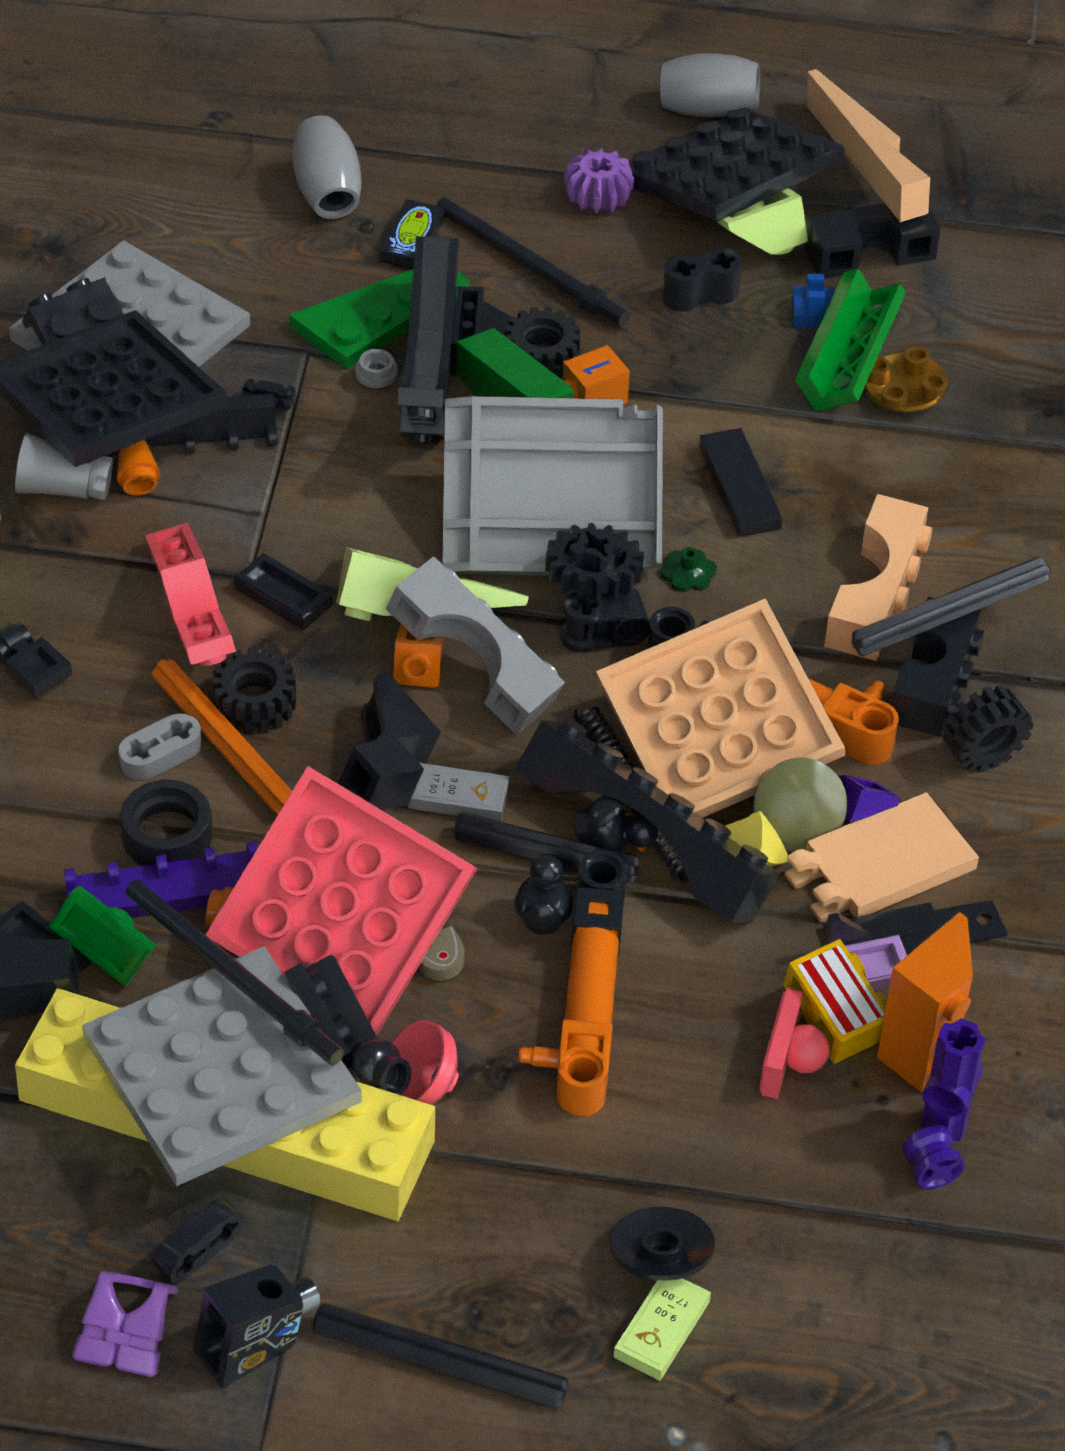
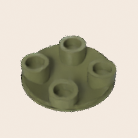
[754,758,847,852]

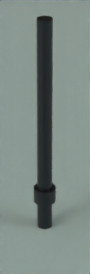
[436,197,630,326]
[125,879,344,1066]

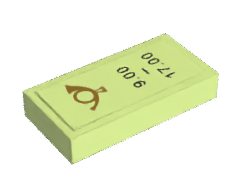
[613,1278,711,1381]

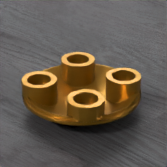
[864,346,948,412]

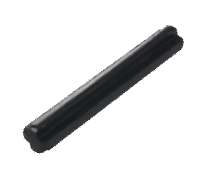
[454,813,640,883]

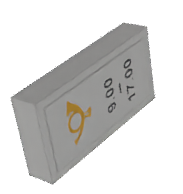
[408,763,510,822]

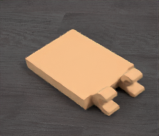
[785,792,979,922]

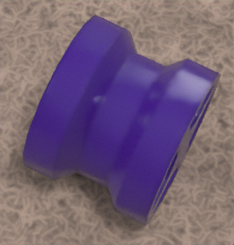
[902,1125,965,1189]

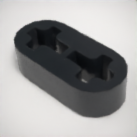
[153,1198,244,1283]

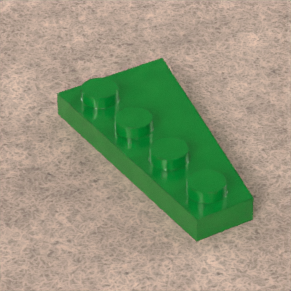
[289,269,470,370]

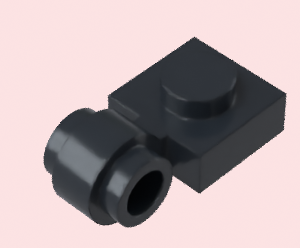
[0,622,72,699]

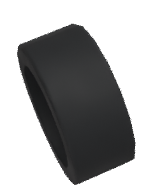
[120,779,213,866]

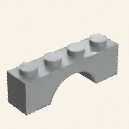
[386,556,565,735]

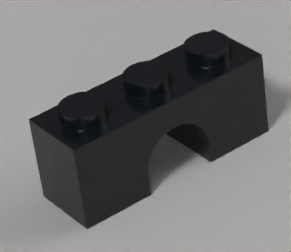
[804,203,941,279]
[891,596,985,737]

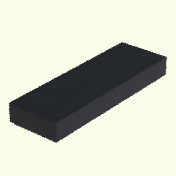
[699,428,782,537]

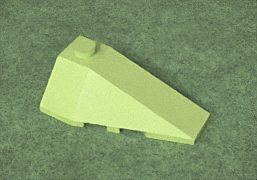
[717,188,808,255]
[336,547,529,621]

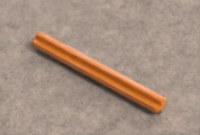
[152,659,292,816]

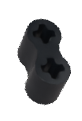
[662,248,742,311]

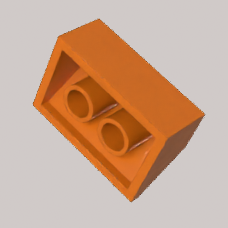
[877,912,973,1093]

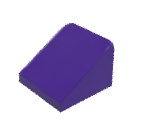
[838,774,900,822]

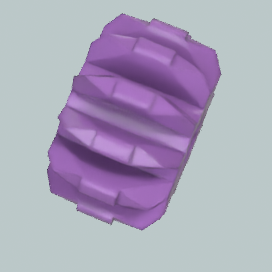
[564,147,634,214]

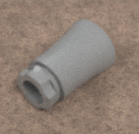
[15,433,113,500]

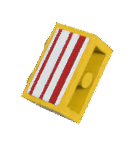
[783,939,887,1064]

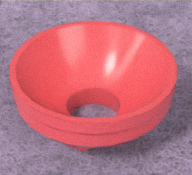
[392,1020,459,1105]

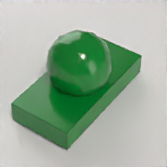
[48,885,157,987]

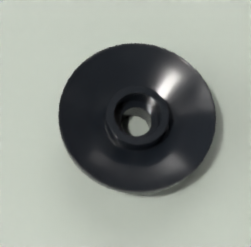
[610,1207,715,1281]

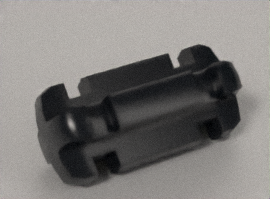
[242,379,296,410]

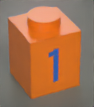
[563,345,630,404]

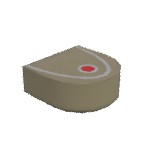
[418,925,465,981]

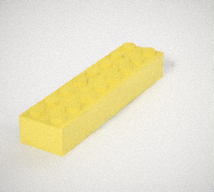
[15,988,435,1222]

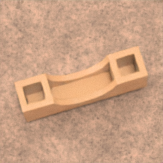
[824,494,933,661]

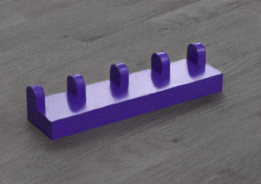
[64,841,258,918]

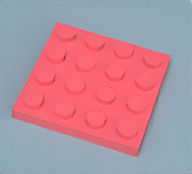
[205,766,478,1036]

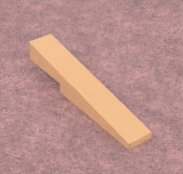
[807,69,930,222]

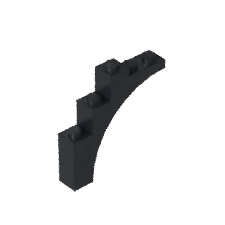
[397,236,459,445]

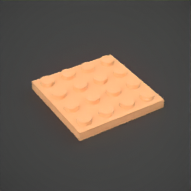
[596,598,845,818]

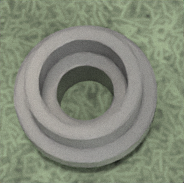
[355,349,398,388]

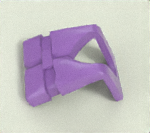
[72,1271,178,1377]

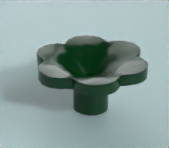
[660,547,717,592]

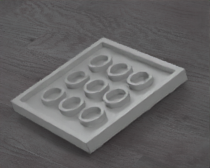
[9,240,250,367]
[82,946,362,1186]

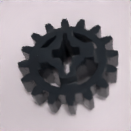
[545,523,644,600]

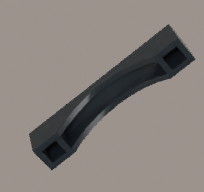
[515,718,780,923]

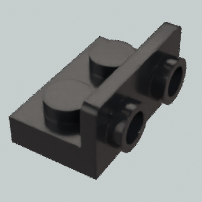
[284,955,378,1062]

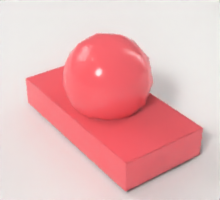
[759,988,830,1099]

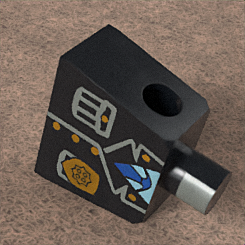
[193,1264,320,1388]

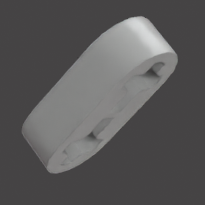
[118,714,201,780]

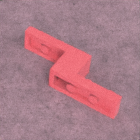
[145,522,236,666]

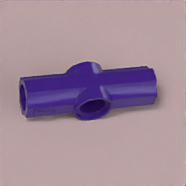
[920,1018,986,1141]

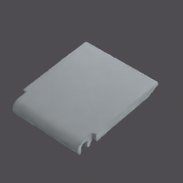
[442,396,663,576]

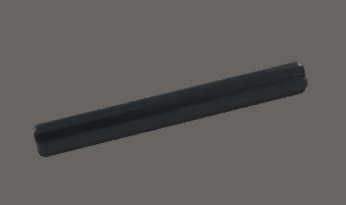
[851,557,1051,656]
[313,1303,569,1408]

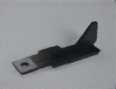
[823,900,1008,955]

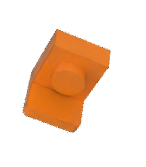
[393,624,446,688]

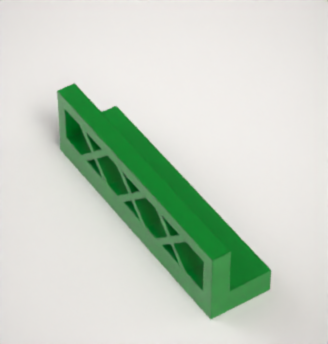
[795,268,906,411]

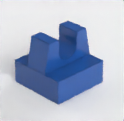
[792,274,835,328]

